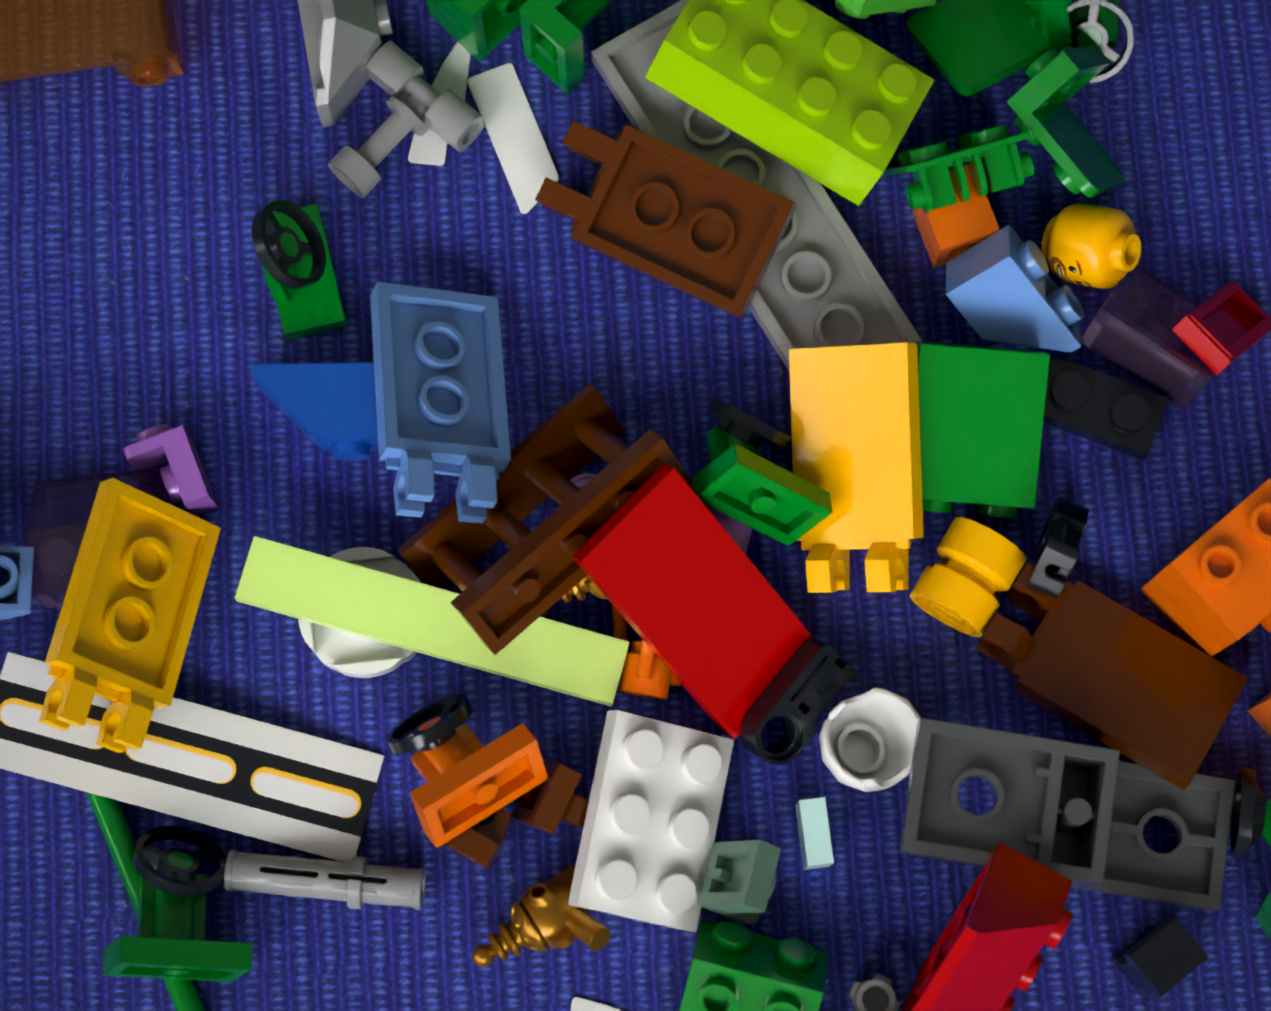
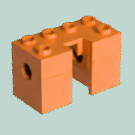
[1139,479,1271,737]

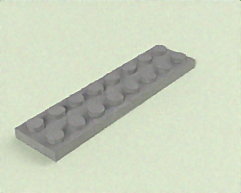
[591,0,922,371]

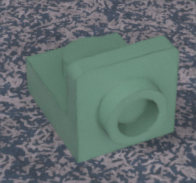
[698,840,781,924]

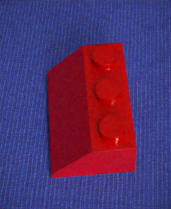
[902,842,1073,1011]

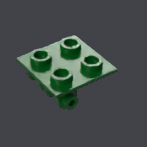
[884,124,1034,213]

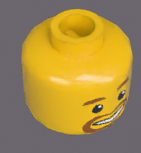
[1042,203,1141,289]

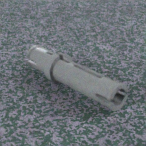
[224,849,426,910]

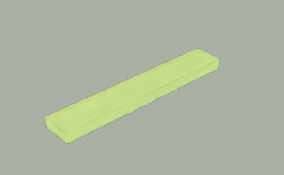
[235,536,630,707]

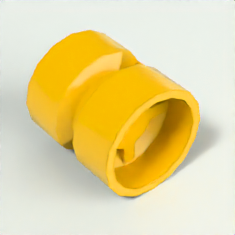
[909,517,1027,638]

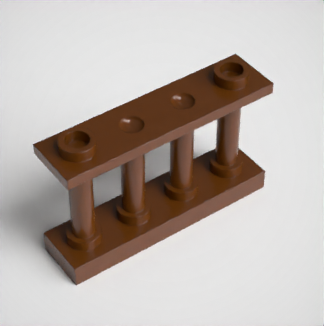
[397,384,693,655]

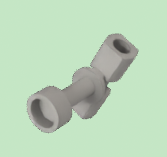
[328,40,485,198]

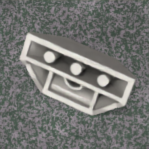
[298,0,393,127]

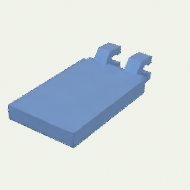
[370,282,511,524]

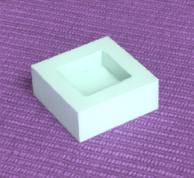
[795,797,834,870]

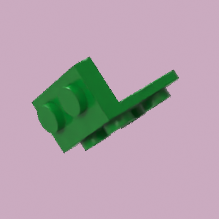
[907,0,1072,96]
[1006,44,1125,198]
[679,919,829,1011]

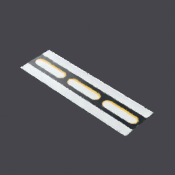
[0,652,385,862]

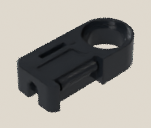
[1027,496,1089,599]
[740,638,858,765]

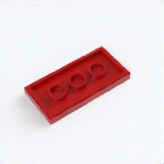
[572,464,814,740]

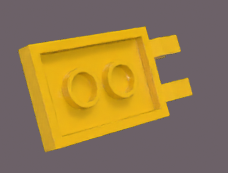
[789,343,924,593]
[39,478,221,753]

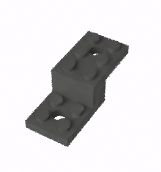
[899,718,1235,911]

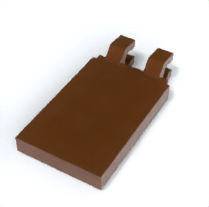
[535,121,797,319]
[976,563,1248,790]

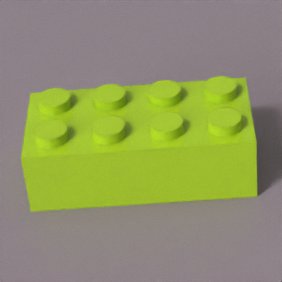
[645,0,934,206]

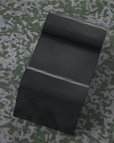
[1112,916,1208,1001]

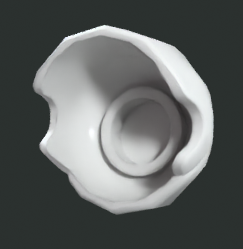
[819,688,921,792]

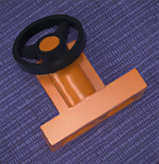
[386,694,548,848]

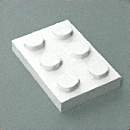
[568,710,734,932]

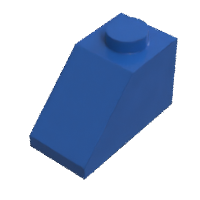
[252,362,378,461]

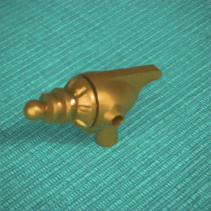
[472,863,611,967]

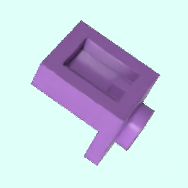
[123,424,219,516]

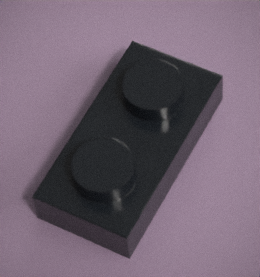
[1043,353,1169,460]

